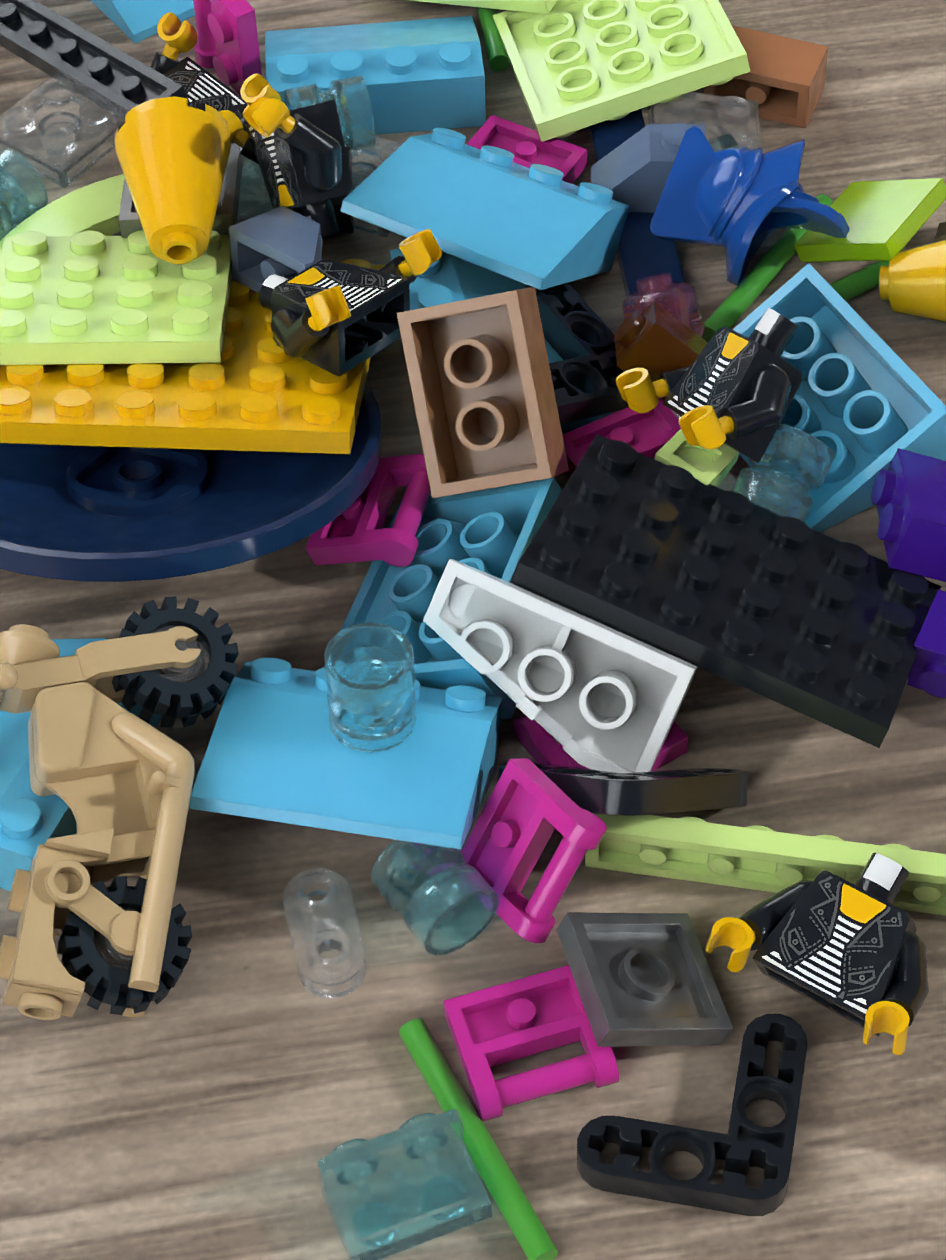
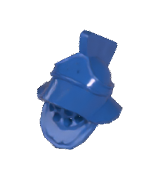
[650,125,850,286]

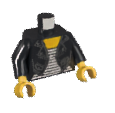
[150,12,281,144]
[219,96,353,237]
[259,229,442,376]
[616,308,803,463]
[705,853,929,1055]

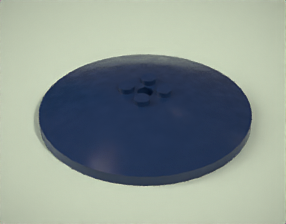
[0,383,382,582]

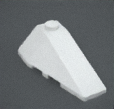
[423,559,698,773]

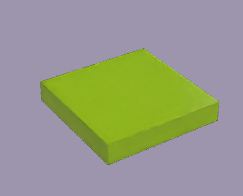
[794,178,946,262]

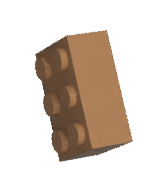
[397,287,569,498]

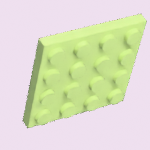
[493,0,751,142]
[0,230,232,365]

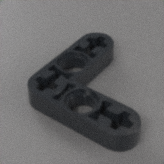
[525,283,629,424]
[498,763,748,816]
[577,1014,807,1216]

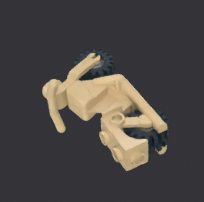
[0,596,239,1020]

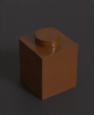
[615,301,707,401]

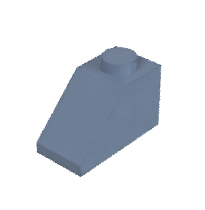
[591,123,706,213]
[229,206,323,293]

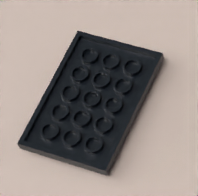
[511,434,941,748]

